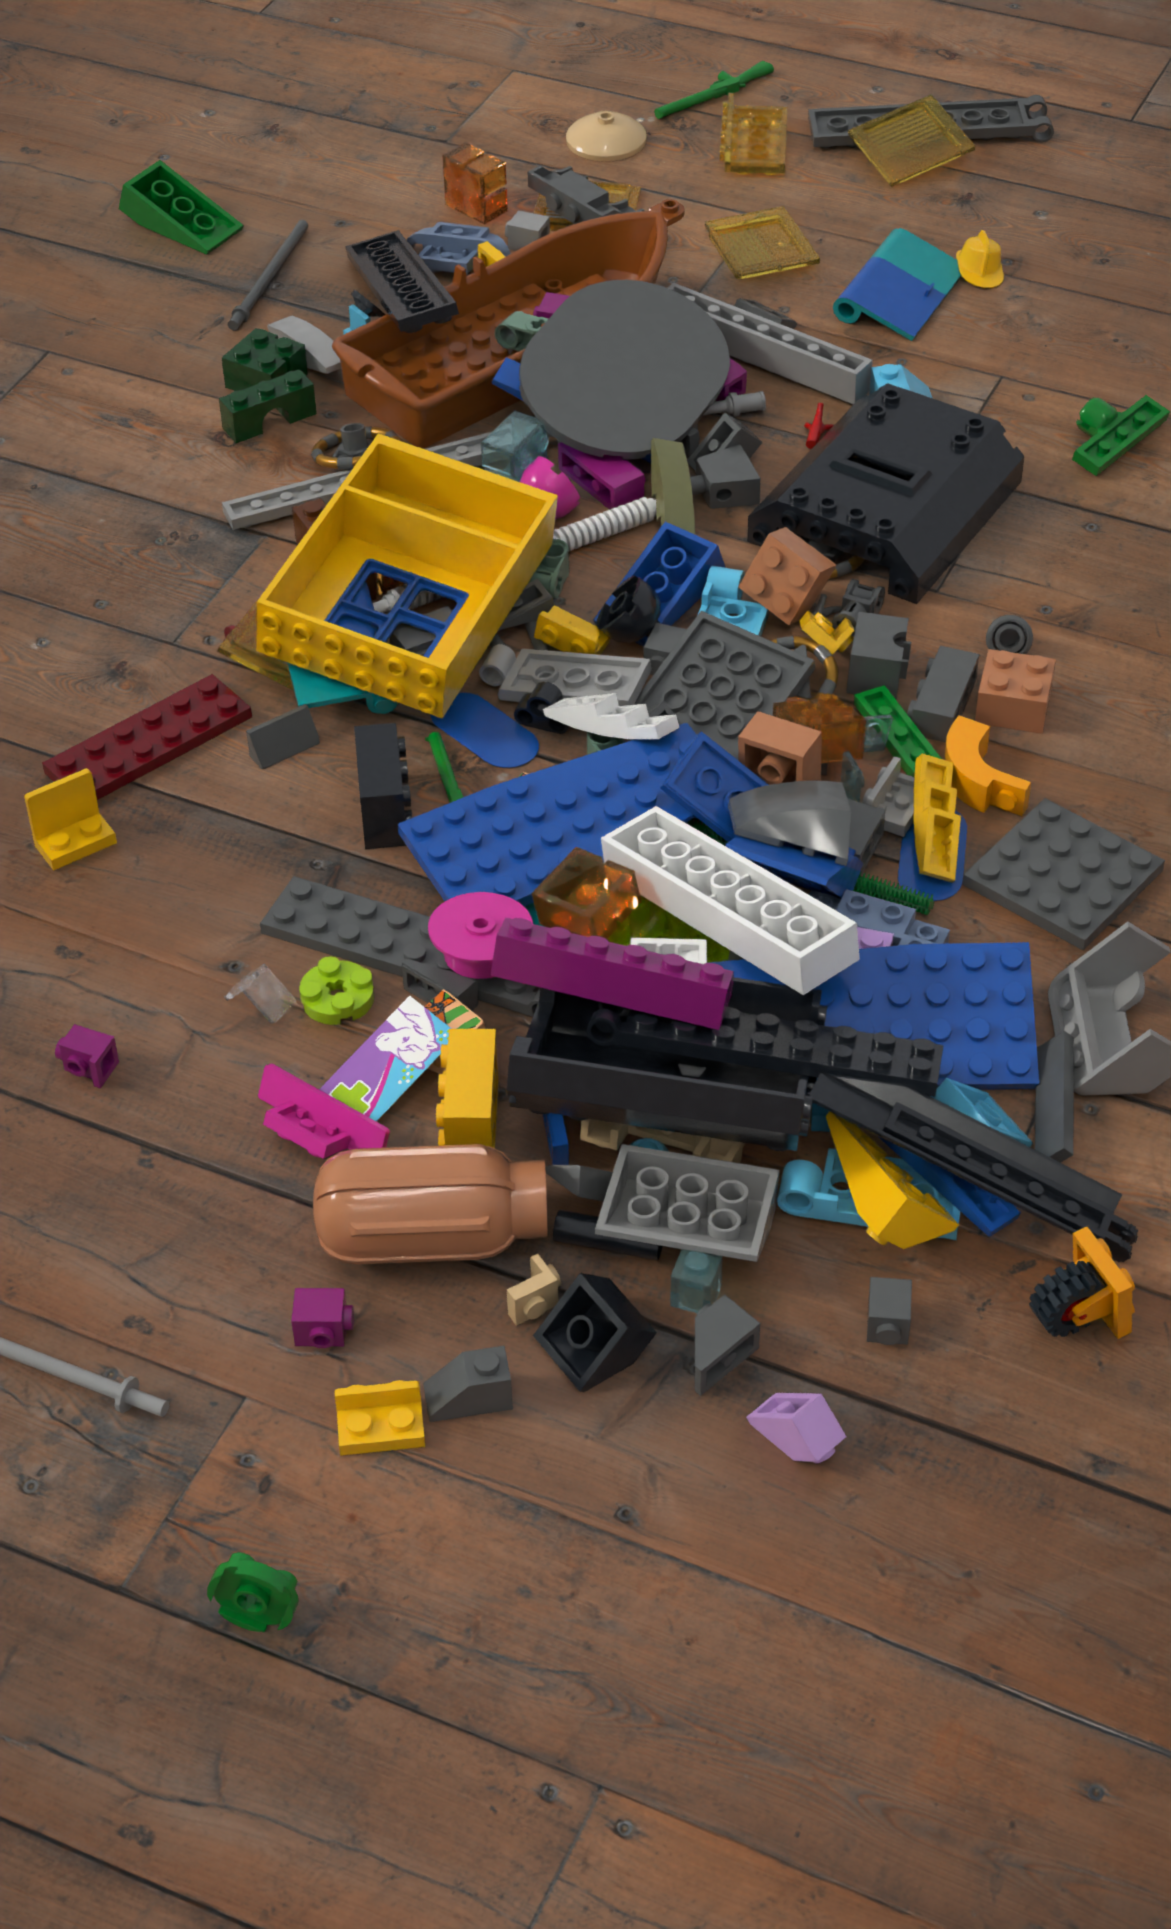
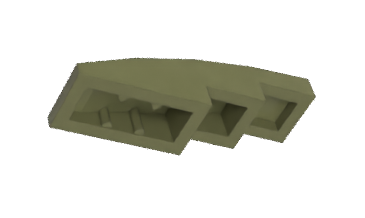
[651,438,695,534]

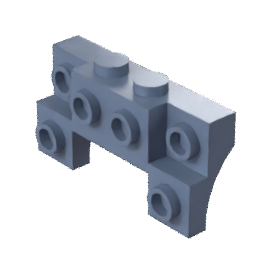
[809,889,950,946]

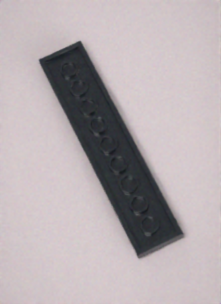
[345,230,459,333]

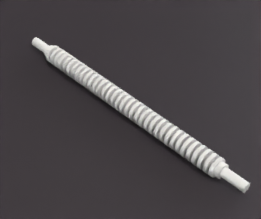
[373,497,656,614]

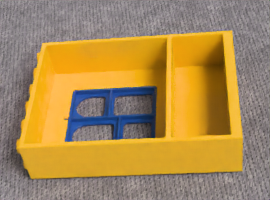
[256,433,558,718]

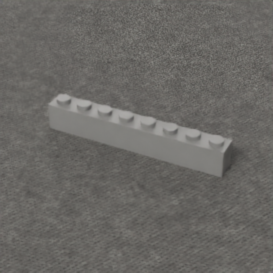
[667,283,873,404]

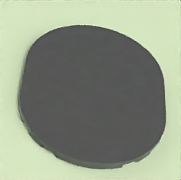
[519,280,730,460]

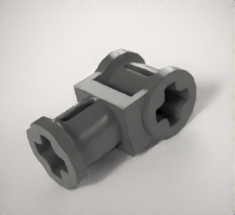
[832,579,885,636]

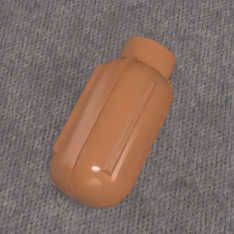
[313,1144,548,1264]

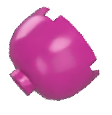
[520,456,580,520]

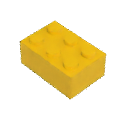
[436,1029,499,1149]

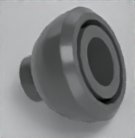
[986,615,1033,654]

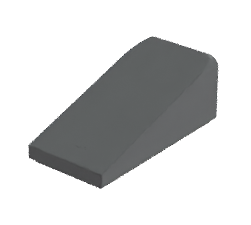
[498,579,555,631]

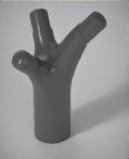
[801,594,842,634]

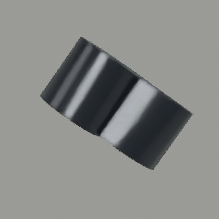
[514,682,569,734]

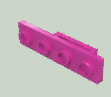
[258,1063,390,1159]

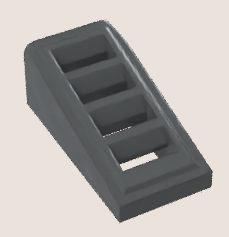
[402,958,479,1011]

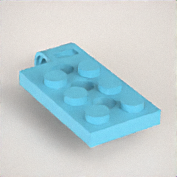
[698,566,769,636]
[777,1148,961,1240]

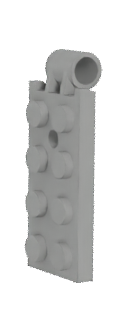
[479,644,652,706]

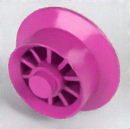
[428,892,533,979]

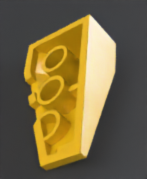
[825,1111,959,1249]

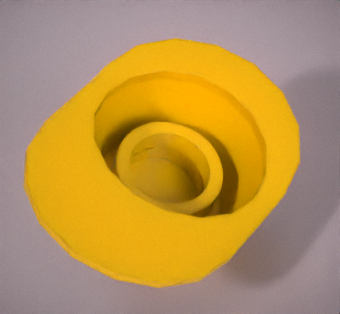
[956,230,1004,288]

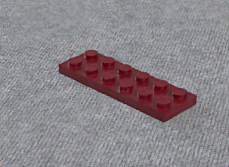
[42,674,252,800]

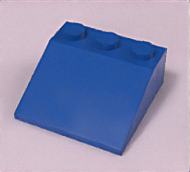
[726,835,863,899]

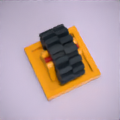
[1029,1226,1135,1339]

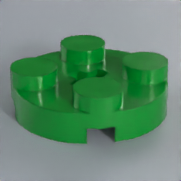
[207,1552,299,1632]

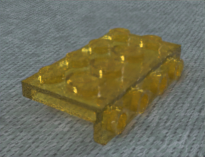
[720,93,788,175]

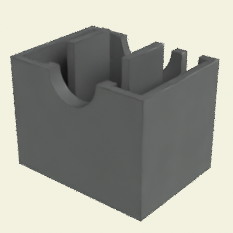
[846,612,912,699]

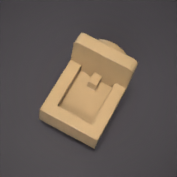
[507,1253,561,1326]

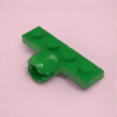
[1072,395,1170,476]

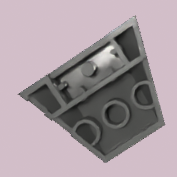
[728,780,852,866]

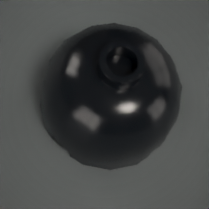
[597,576,661,643]

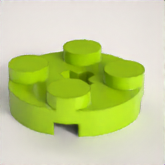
[299,956,374,1025]

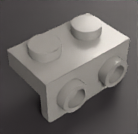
[862,756,914,837]

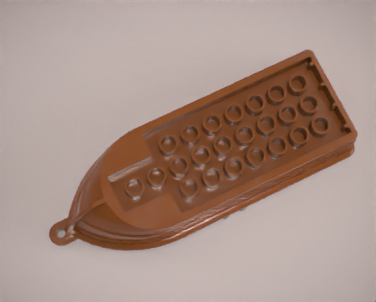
[332,199,685,449]

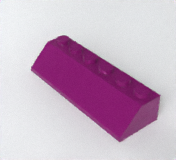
[490,918,734,1030]

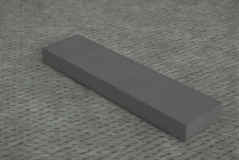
[1035,1031,1074,1163]

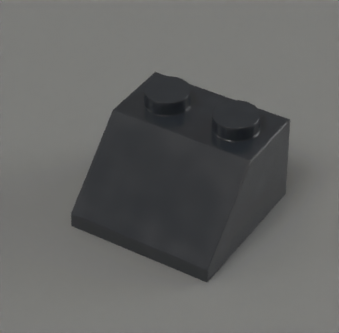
[533,1273,657,1392]

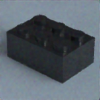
[354,723,412,849]

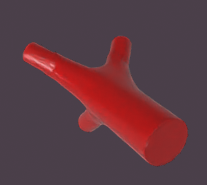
[804,402,833,449]

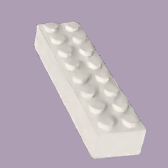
[601,806,860,995]

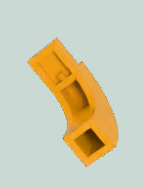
[944,715,1031,816]

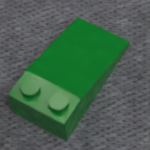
[118,160,244,255]

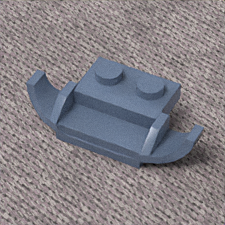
[407,222,510,274]

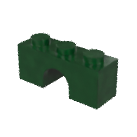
[219,369,317,443]

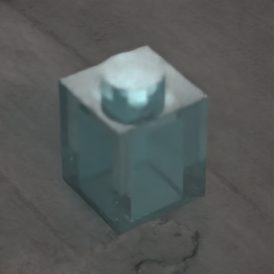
[670,1249,723,1313]

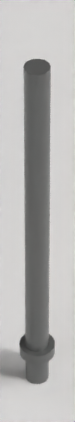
[228,220,308,331]

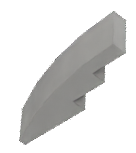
[267,315,341,374]

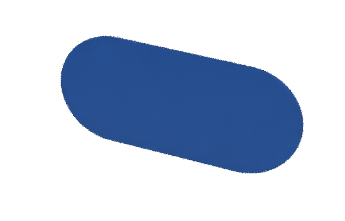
[430,692,539,768]
[898,810,967,901]

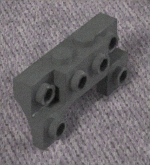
[527,165,644,224]

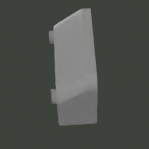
[1048,921,1171,1096]

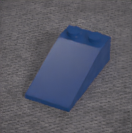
[593,521,725,646]

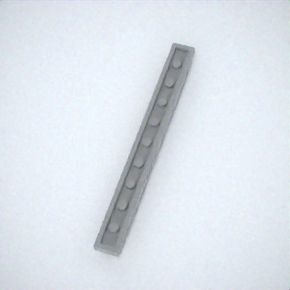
[222,426,525,530]

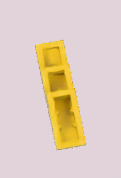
[914,753,961,883]

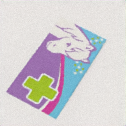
[319,996,452,1122]

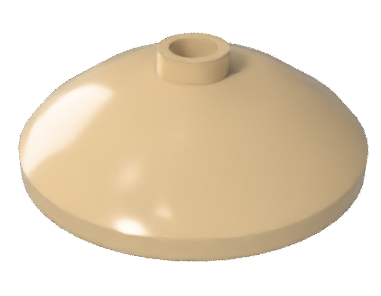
[566,111,647,161]

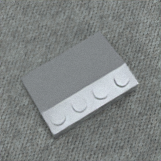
[595,1144,779,1262]

